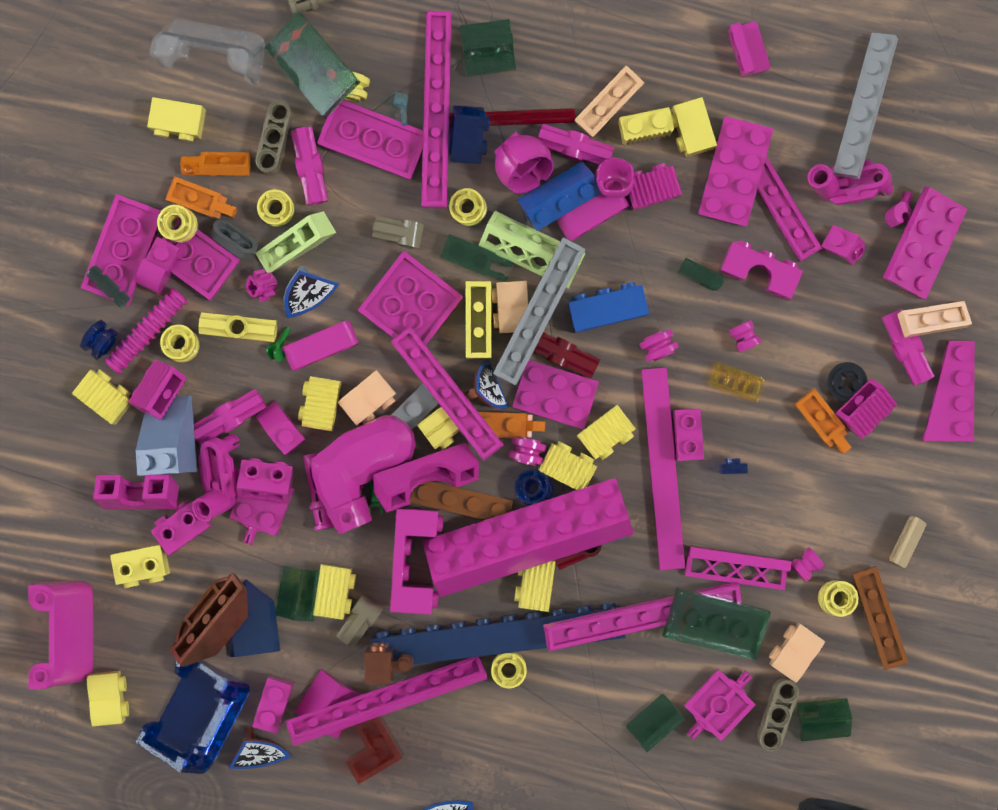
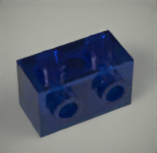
[449,105,490,164]

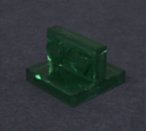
[460,19,516,77]

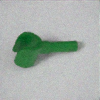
[266,327,291,362]
[368,481,383,517]

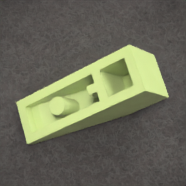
[256,211,336,273]

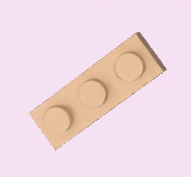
[574,65,644,138]
[897,301,972,338]

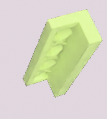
[478,211,585,289]

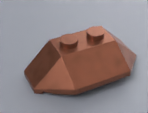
[170,573,248,667]

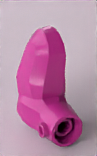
[311,415,416,534]

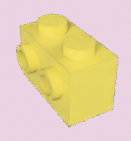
[110,545,170,588]

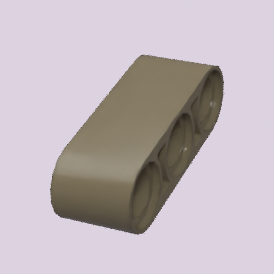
[256,100,293,175]
[756,677,799,752]

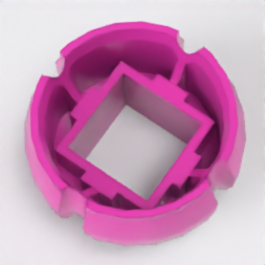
[494,132,554,194]

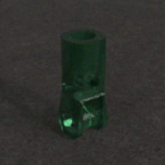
[678,258,724,291]

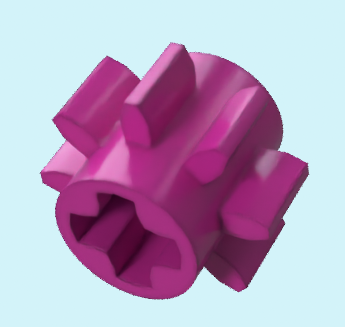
[246,269,278,302]

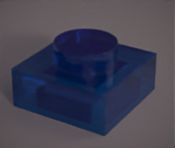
[719,458,748,474]

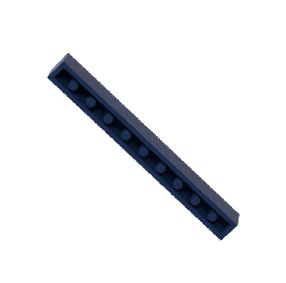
[370,602,626,665]

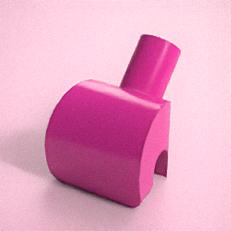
[885,191,913,228]

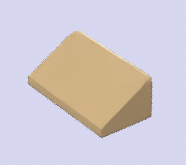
[889,516,926,568]

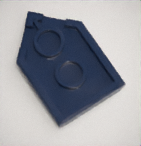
[228,579,281,657]

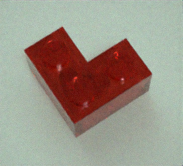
[346,716,404,785]

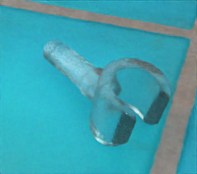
[393,92,408,126]

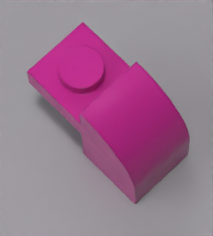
[135,237,181,296]

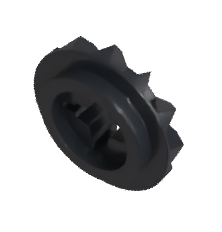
[827,362,868,402]

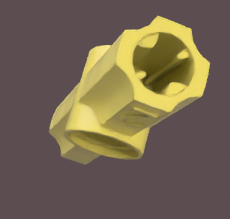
[198,312,277,342]

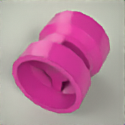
[728,320,762,353]
[791,547,825,582]

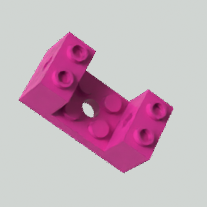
[390,507,444,614]

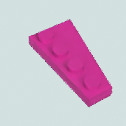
[922,341,975,442]

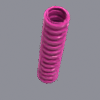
[104,288,188,374]

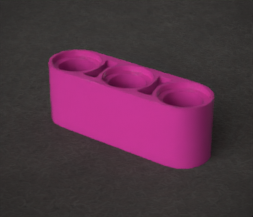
[556,193,631,242]
[282,320,359,371]

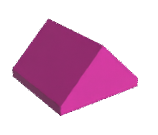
[295,669,363,739]

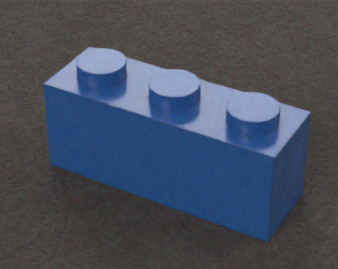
[517,162,602,231]
[567,282,649,333]

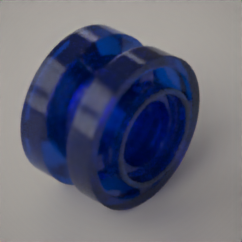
[80,319,118,360]
[514,469,553,506]

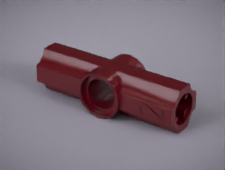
[533,332,601,379]

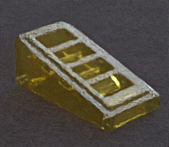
[708,361,766,403]

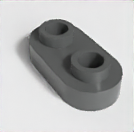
[210,219,258,259]

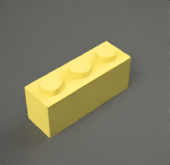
[466,281,491,359]

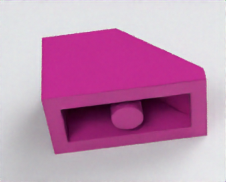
[256,400,307,455]

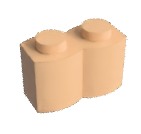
[491,281,528,334]
[338,370,397,426]
[769,623,825,683]

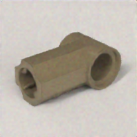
[372,216,425,249]
[336,594,384,648]

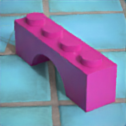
[374,443,479,512]

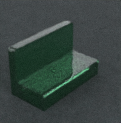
[276,566,320,621]
[626,694,685,752]
[797,698,852,741]

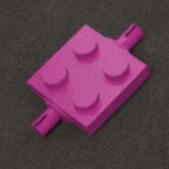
[229,462,295,545]
[684,669,756,741]

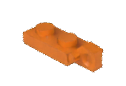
[180,152,252,176]
[165,176,238,219]
[794,388,852,454]
[478,412,545,438]

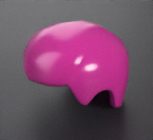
[596,158,635,199]

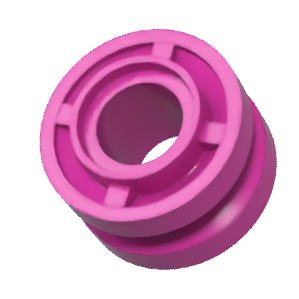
[639,329,679,362]
[508,436,546,466]

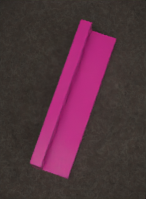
[684,546,792,590]

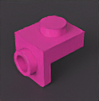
[821,225,865,265]

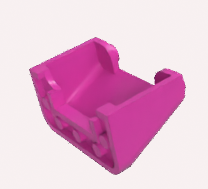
[28,581,93,689]

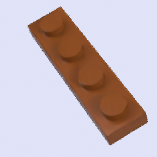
[410,481,513,520]
[851,566,909,671]

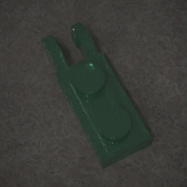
[440,234,514,282]

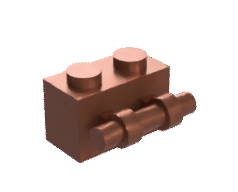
[365,642,413,684]

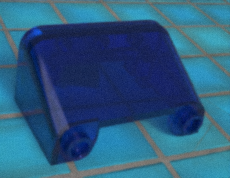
[136,660,250,774]

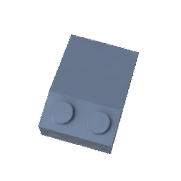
[136,396,197,476]

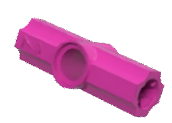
[538,124,614,165]
[291,127,328,206]
[881,308,934,386]
[194,389,267,445]

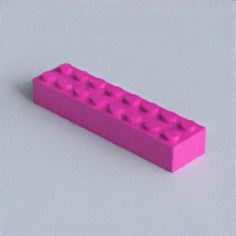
[423,478,634,597]

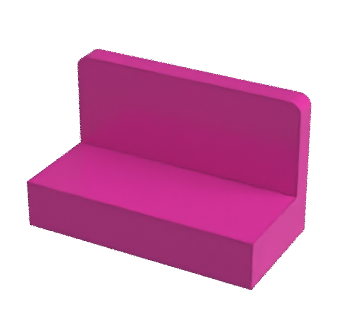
[727,21,771,78]

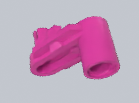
[807,159,894,206]
[192,434,240,522]

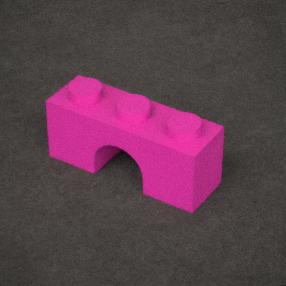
[719,240,803,301]
[93,474,179,510]

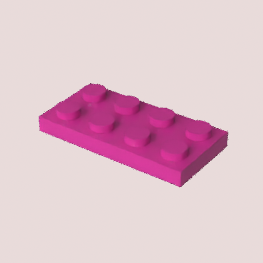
[317,97,423,181]
[698,116,774,227]
[883,187,967,300]
[81,194,161,306]

